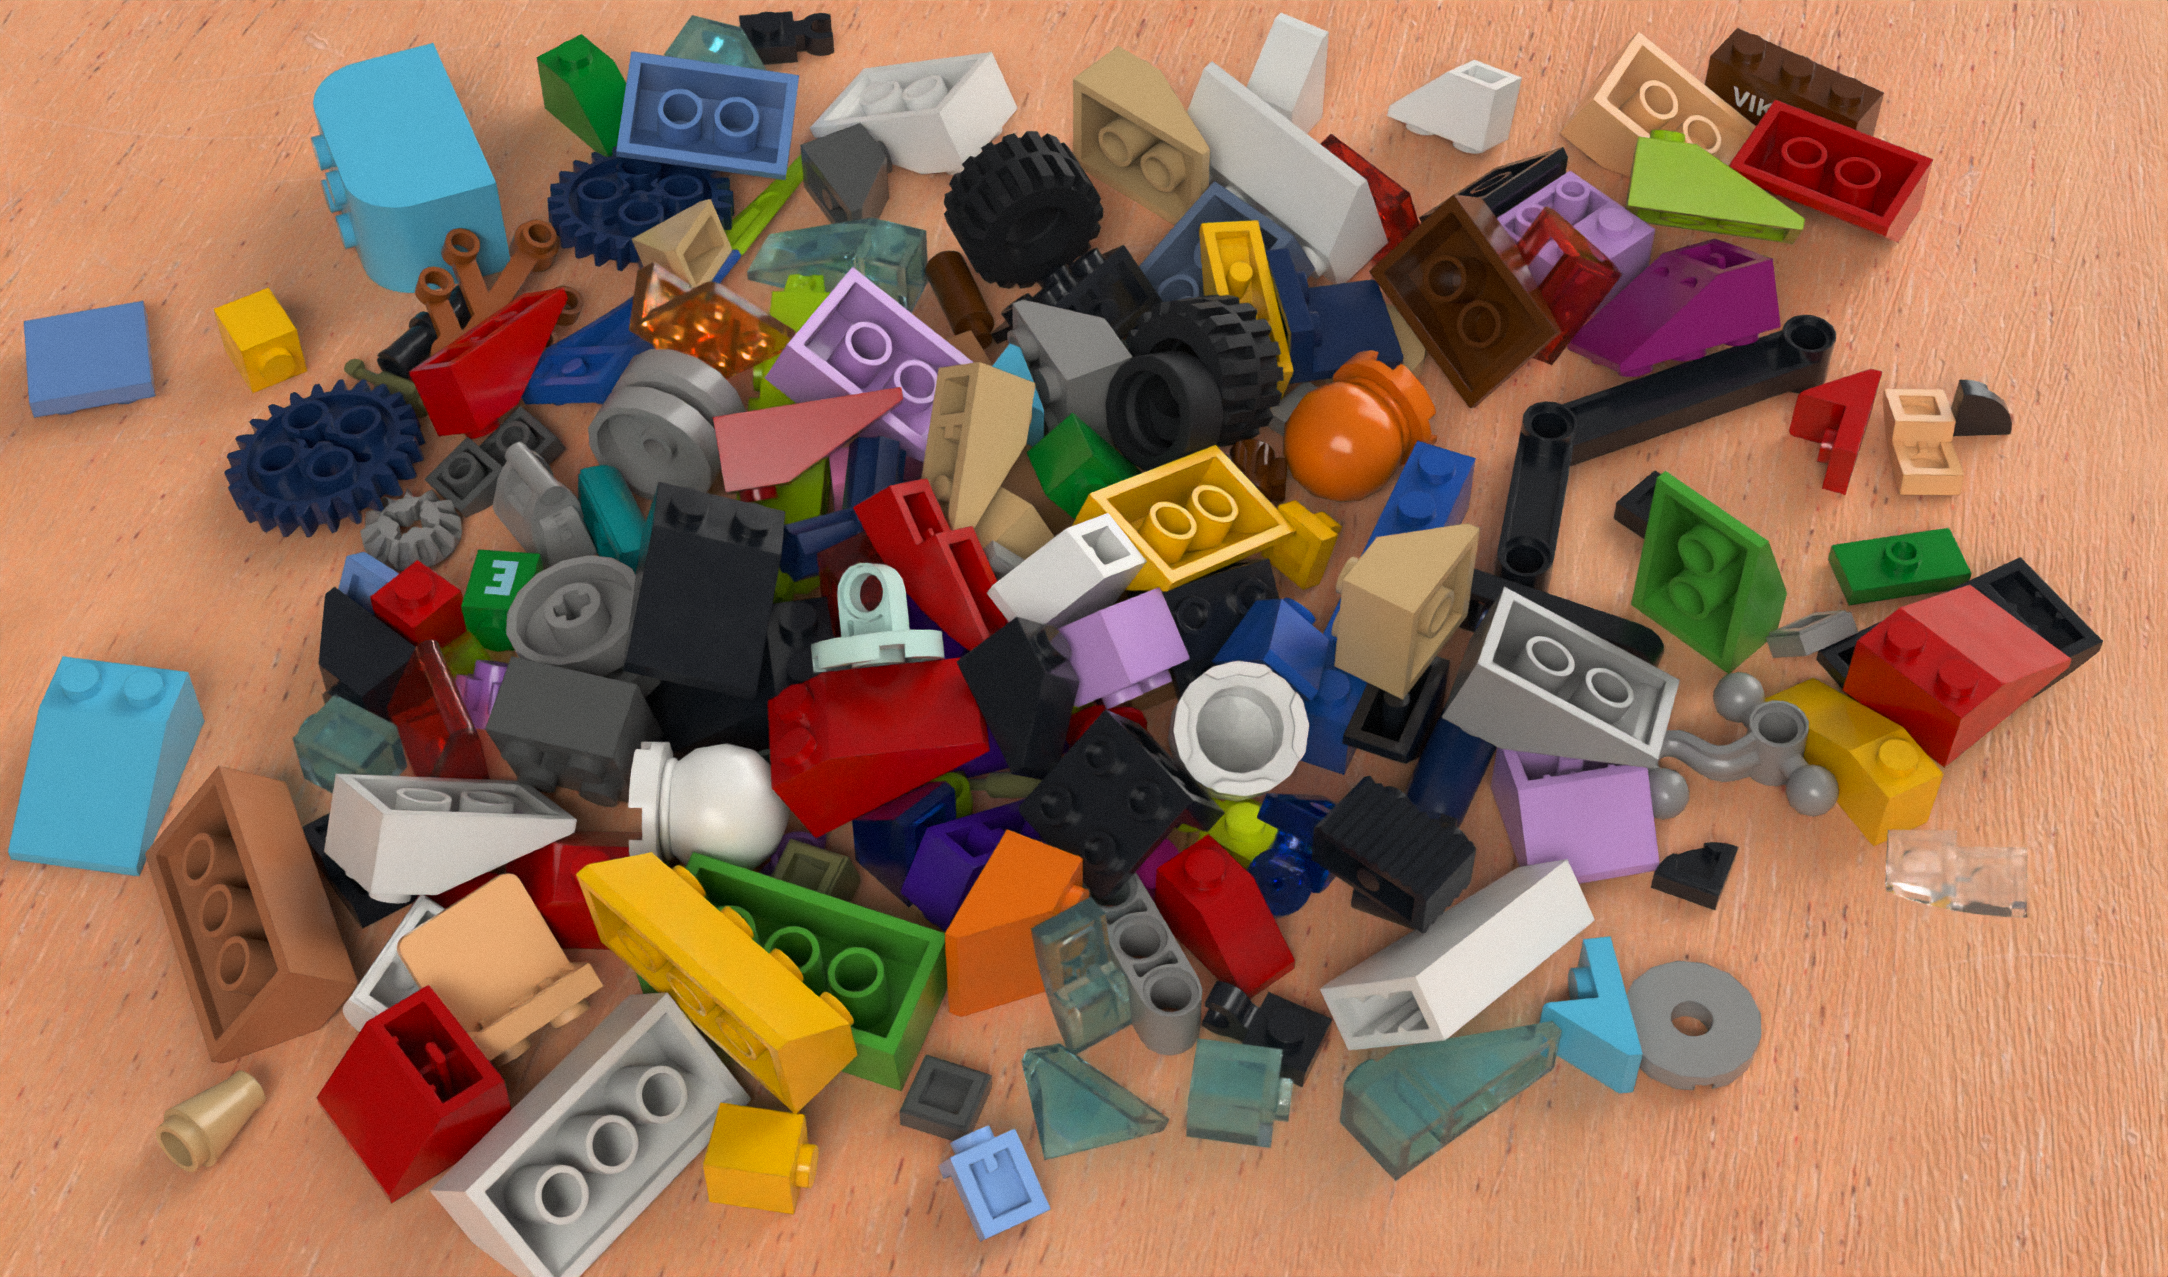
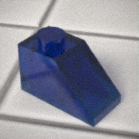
[852,781,956,907]

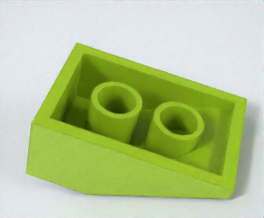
[1625,130,1805,244]

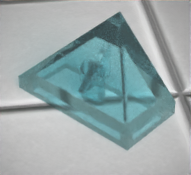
[1021,1043,1170,1160]

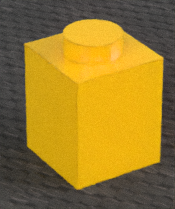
[213,287,307,393]
[703,1102,819,1215]

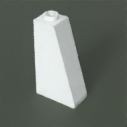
[1320,859,1595,1051]

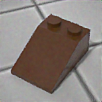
[1369,194,1561,408]

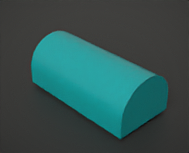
[578,465,646,575]

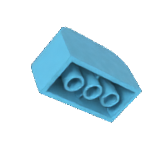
[311,43,510,293]

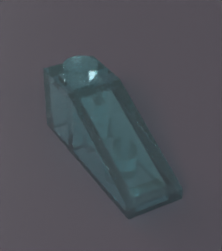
[747,218,928,313]
[1340,1021,1562,1181]

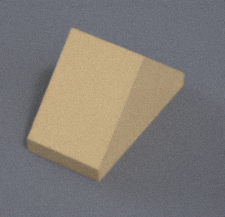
[631,199,732,304]

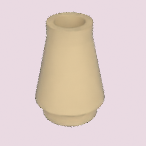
[155,1070,266,1172]

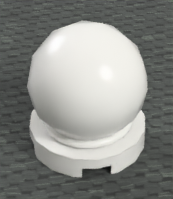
[1168,661,1309,802]
[628,741,791,870]

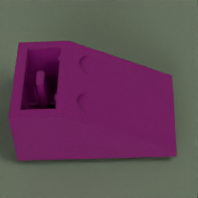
[1567,238,1781,377]

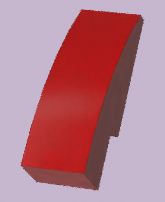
[853,478,1009,651]

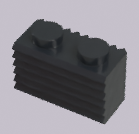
[1311,776,1476,933]

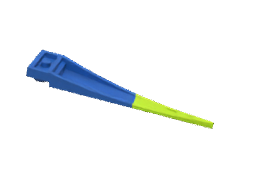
[521,155,803,406]

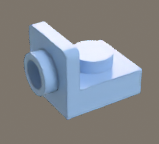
[938,1125,1051,1242]

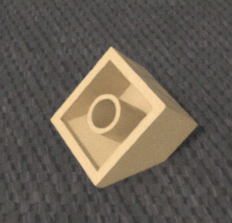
[1332,523,1480,700]

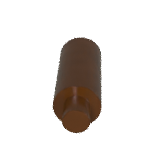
[925,251,994,350]

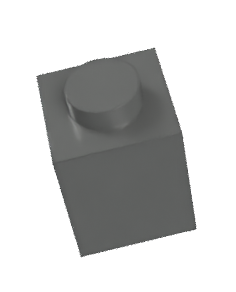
[800,123,892,254]

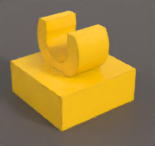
[1261,500,1343,590]

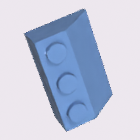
[616,51,799,180]

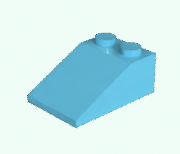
[8,656,205,876]

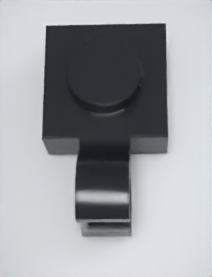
[1202,981,1332,1087]

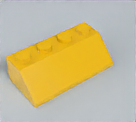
[576,852,858,1114]

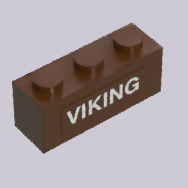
[1705,28,1884,136]

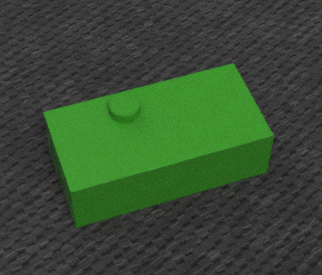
[636,852,947,1091]

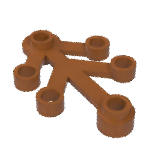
[415,219,584,358]

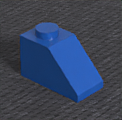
[1212,597,1329,701]

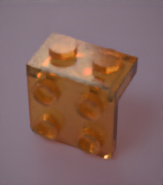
[629,262,796,379]

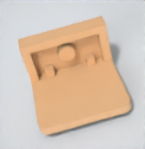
[397,874,603,1067]

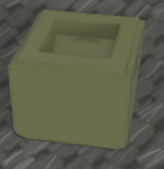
[771,839,860,902]

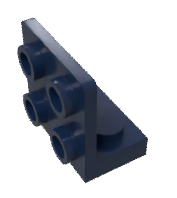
[1265,248,1404,384]

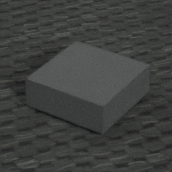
[899,1055,992,1141]

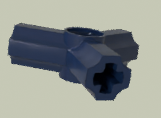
[779,435,906,583]

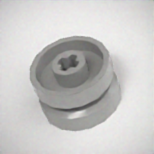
[588,349,746,501]
[506,555,661,698]

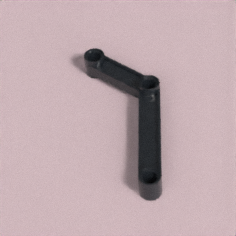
[1494,315,1836,593]

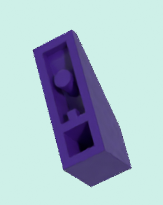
[900,799,1048,932]

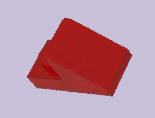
[1789,369,1883,495]

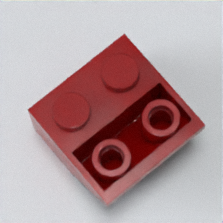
[316,984,512,1204]

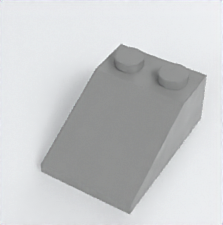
[1442,587,1680,768]

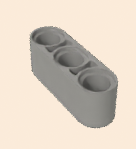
[1082,873,1202,1055]

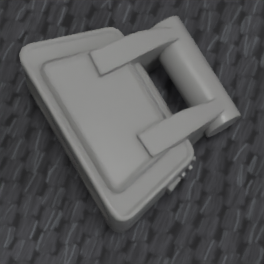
[493,442,597,570]

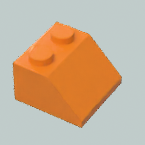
[945,829,1089,1017]

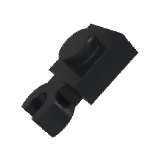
[739,11,834,67]

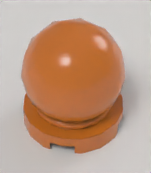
[1282,350,1438,502]

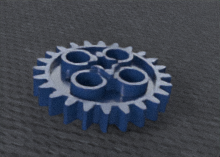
[548,146,734,272]
[224,379,426,537]

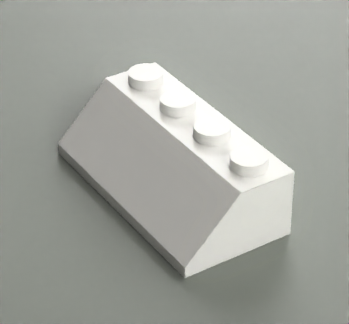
[1187,61,1388,284]
[429,992,751,1277]

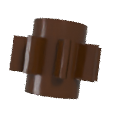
[1225,439,1288,502]

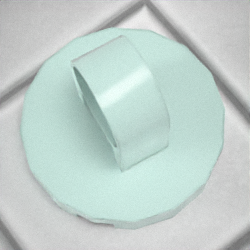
[811,563,944,674]

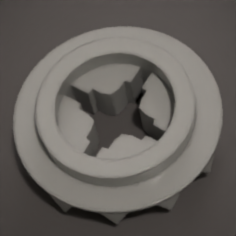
[360,489,462,571]

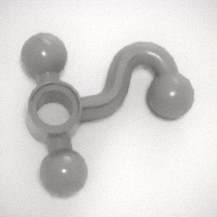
[1647,672,1839,820]

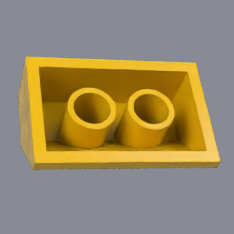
[1072,445,1296,592]

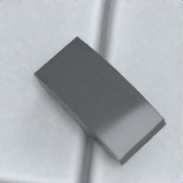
[425,406,566,517]

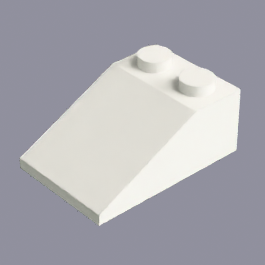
[810,52,1018,175]
[324,774,577,904]

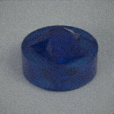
[1246,848,1312,919]

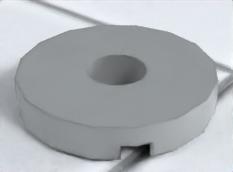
[1626,961,1761,1090]

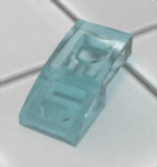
[1031,897,1132,1056]

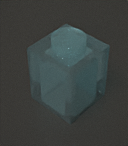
[292,695,407,793]
[1186,1038,1294,1148]

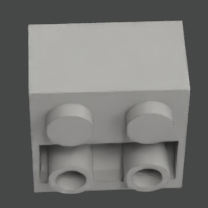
[1007,300,1133,448]

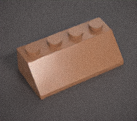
[145,765,358,1063]

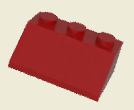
[1729,100,1933,243]

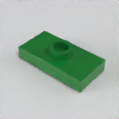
[1828,528,1972,605]

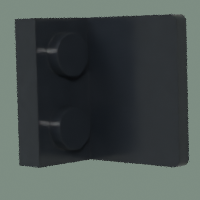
[991,245,1163,344]
[1127,558,1280,701]
[1019,709,1225,901]

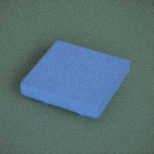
[24,301,156,418]

